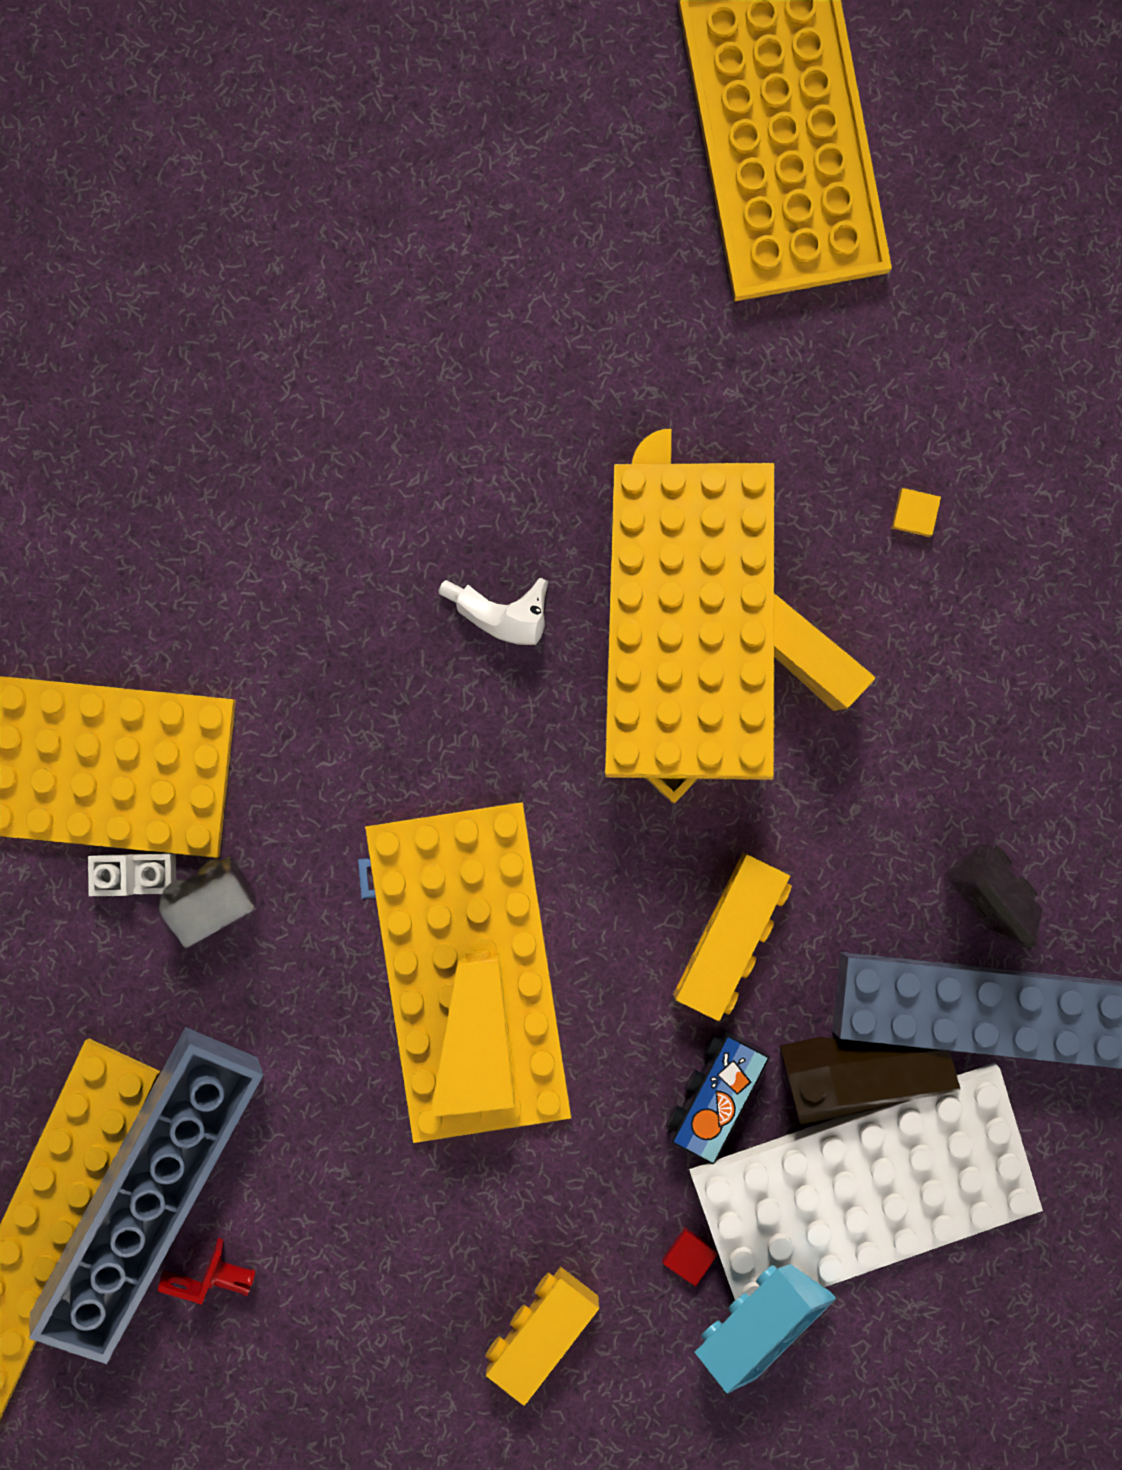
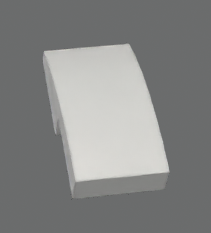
[88,853,177,896]

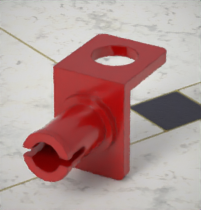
[157,1238,256,1304]

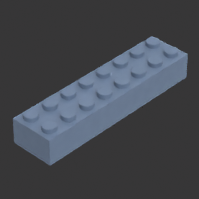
[832,952,1122,1069]
[29,1027,264,1364]

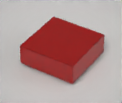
[662,1227,718,1287]

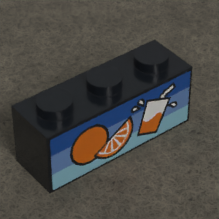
[666,1028,770,1164]

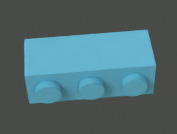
[695,1264,837,1394]

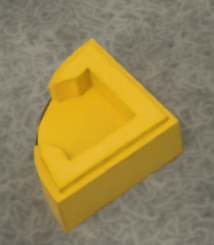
[632,429,672,464]

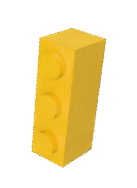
[485,1267,599,1406]

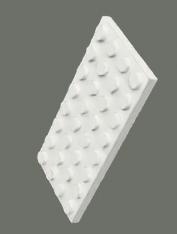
[689,1063,1043,1300]

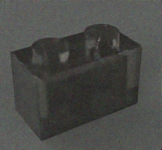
[159,855,256,949]

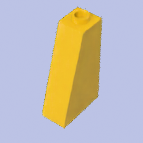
[774,594,875,711]
[431,949,515,1117]

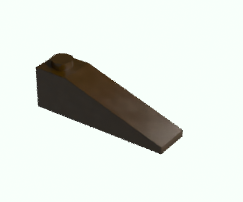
[780,1037,961,1126]

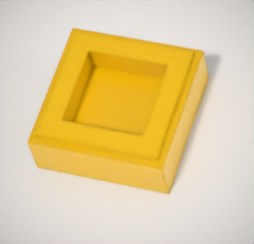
[891,488,941,537]

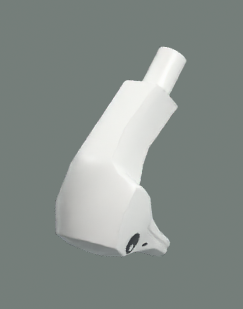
[439,578,548,645]

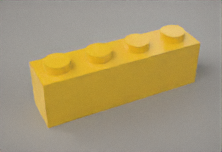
[673,852,792,1021]

